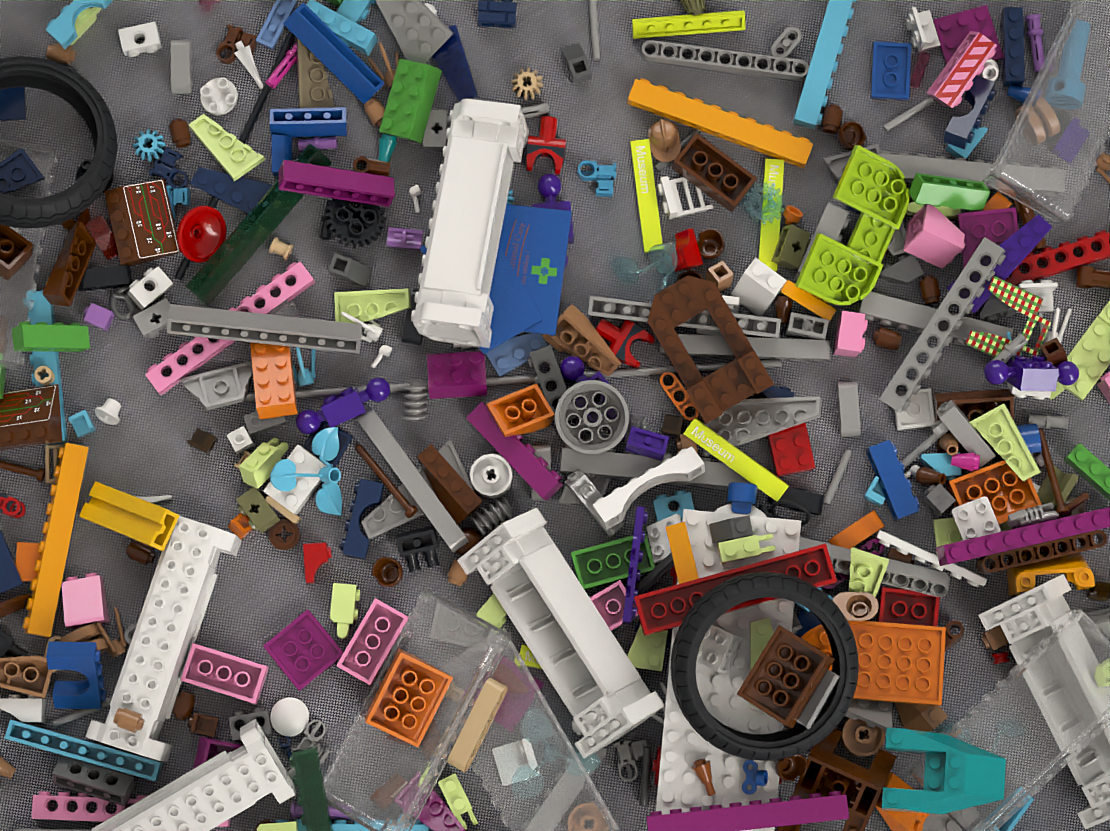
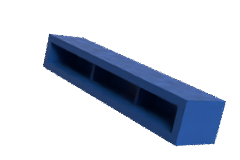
[283,2,385,104]

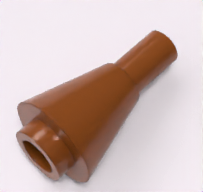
[691,758,716,796]

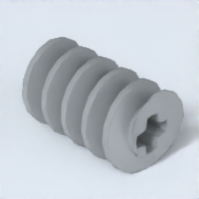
[403,380,428,421]
[470,496,513,535]

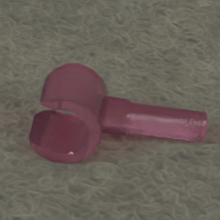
[198,0,222,11]

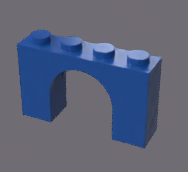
[46,642,107,709]

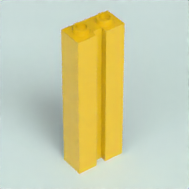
[79,481,180,551]

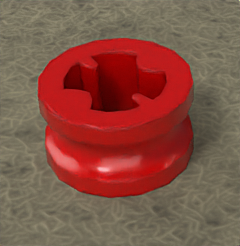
[991,652,1010,664]

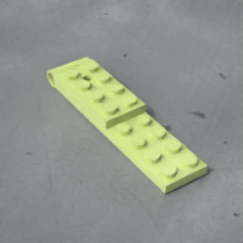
[1066,300,1110,401]

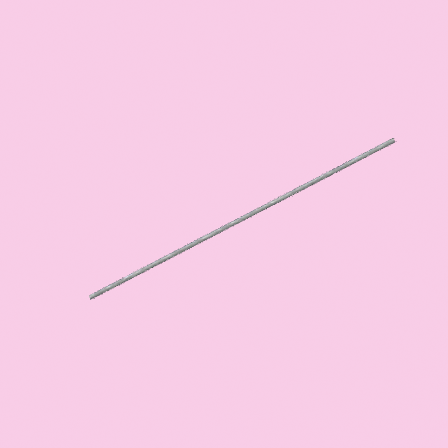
[245,359,781,401]

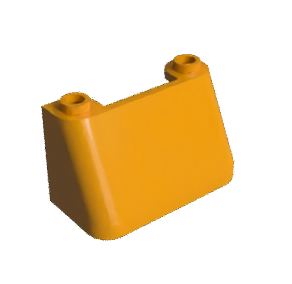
[1007,552,1095,596]

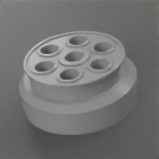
[555,380,629,454]

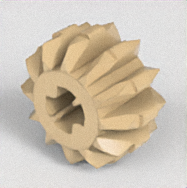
[511,67,543,100]

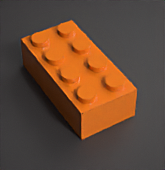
[250,342,298,419]

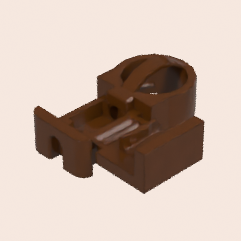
[216,24,257,64]

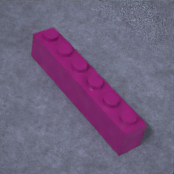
[278,160,395,207]
[466,402,564,501]

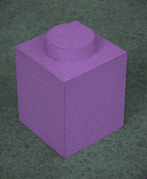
[83,303,115,332]

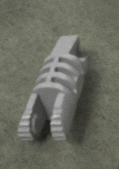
[1007,503,1059,527]

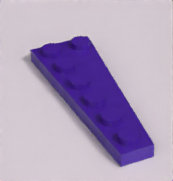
[947,214,1053,313]
[622,506,648,625]

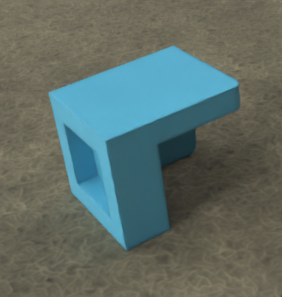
[68,410,96,438]
[863,476,886,507]

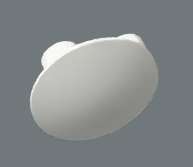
[200,77,238,115]
[270,697,309,736]

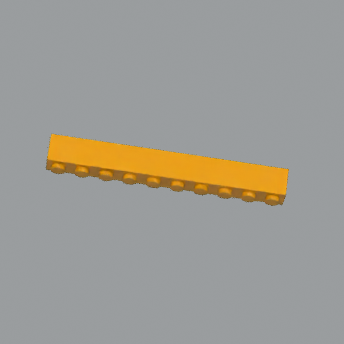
[627,78,813,169]
[22,443,89,638]

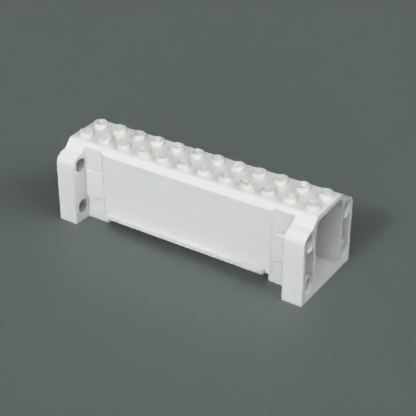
[411,99,529,348]
[457,508,665,759]
[86,516,242,762]
[978,574,1110,830]
[65,719,296,831]

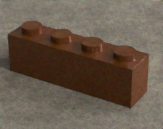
[43,221,97,306]
[417,444,483,526]

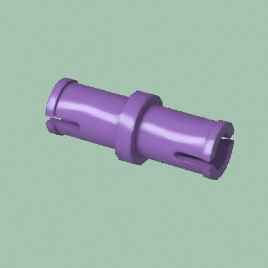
[298,136,337,152]

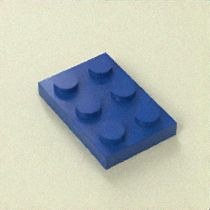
[871,41,911,100]

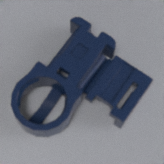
[149,147,189,188]

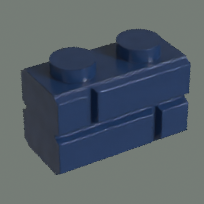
[478,0,517,28]

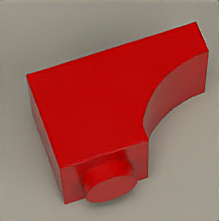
[670,228,703,272]
[303,542,332,584]

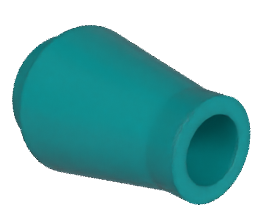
[378,134,397,162]

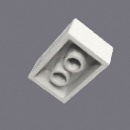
[263,445,327,515]

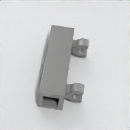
[931,400,996,467]
[564,470,625,537]

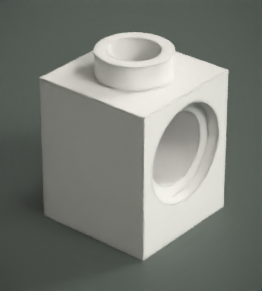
[227,426,255,454]

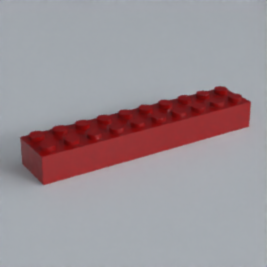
[633,543,837,636]

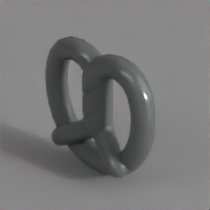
[110,285,148,320]

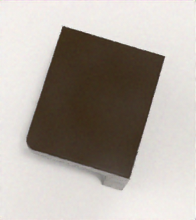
[661,414,684,437]
[186,428,218,455]

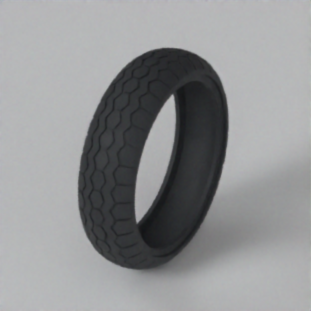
[0,56,117,229]
[670,572,859,761]

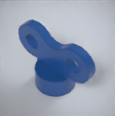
[742,760,768,795]

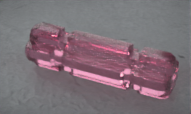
[910,52,930,88]

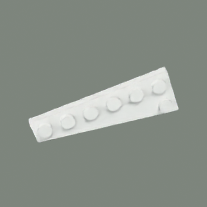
[876,530,987,588]

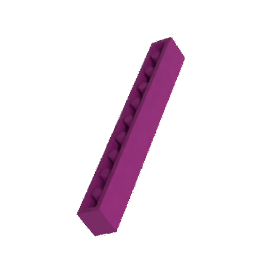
[935,507,1110,566]
[646,791,849,831]

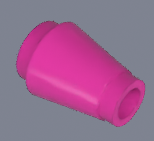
[951,453,980,472]

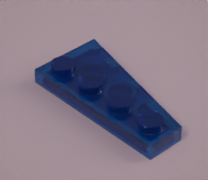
[433,24,478,102]

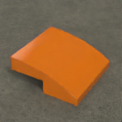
[16,542,40,582]

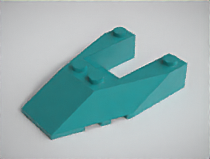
[882,727,1006,815]

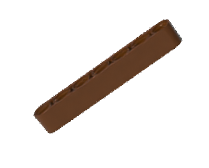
[976,530,1107,573]

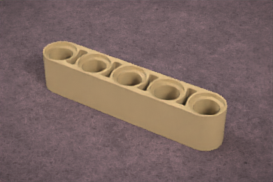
[447,677,508,772]

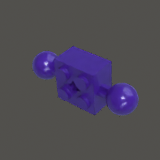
[532,174,574,268]
[984,355,1079,391]
[560,356,633,440]
[296,377,391,434]

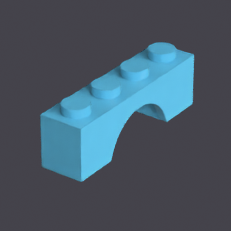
[45,0,113,49]
[307,0,378,56]

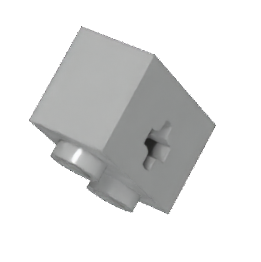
[423,110,451,151]
[133,298,170,339]
[786,312,829,340]

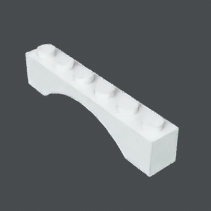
[593,446,705,530]
[0,695,45,723]

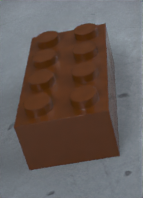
[672,133,757,213]
[0,224,34,281]

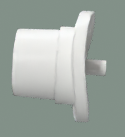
[977,59,999,81]
[95,398,122,425]

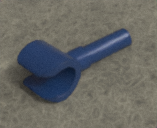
[278,736,295,763]

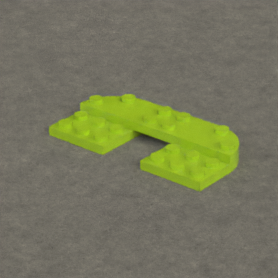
[795,145,909,305]

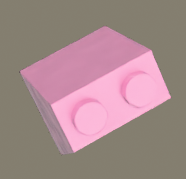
[904,204,965,269]
[61,573,110,629]

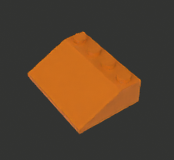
[946,460,1042,524]
[364,648,453,747]

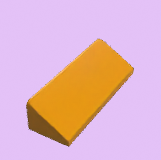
[781,280,836,321]
[665,522,699,584]

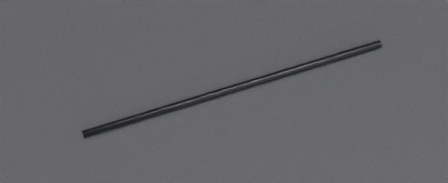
[175,31,295,281]

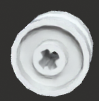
[470,454,513,499]

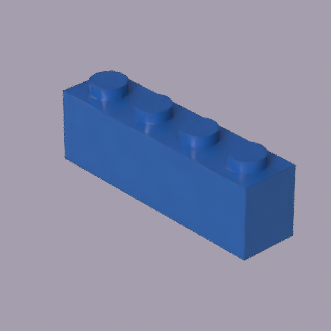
[270,107,347,138]
[865,440,920,521]

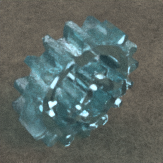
[744,182,786,225]

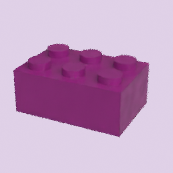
[427,351,487,399]

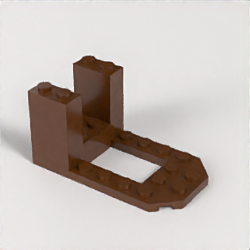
[647,276,774,424]
[777,728,897,831]

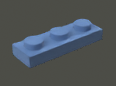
[256,0,298,50]

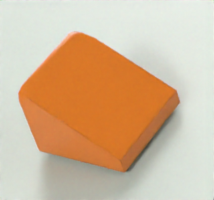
[228,513,252,540]

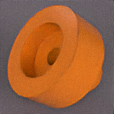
[783,205,803,225]

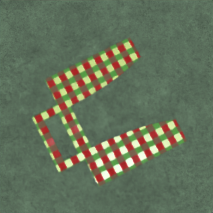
[965,276,1051,363]

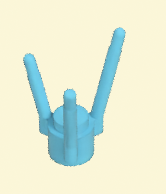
[293,347,316,386]

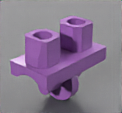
[387,227,423,250]

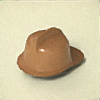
[648,119,681,162]
[832,592,879,622]

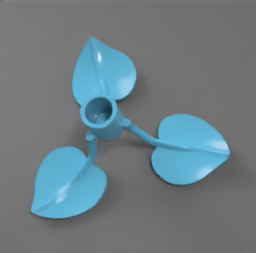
[270,427,342,516]

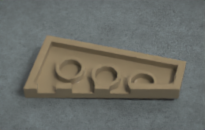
[297,38,336,108]

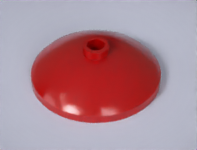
[177,205,226,263]

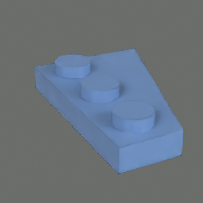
[486,333,547,377]

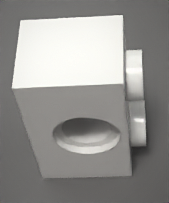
[118,22,162,57]
[127,267,173,311]

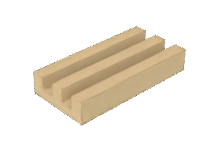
[45,444,62,484]
[265,495,302,524]

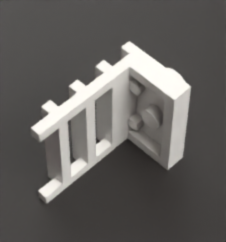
[657,176,713,220]

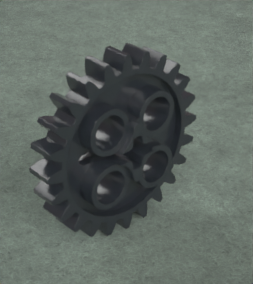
[323,198,386,248]

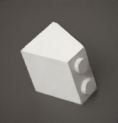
[730,257,787,317]

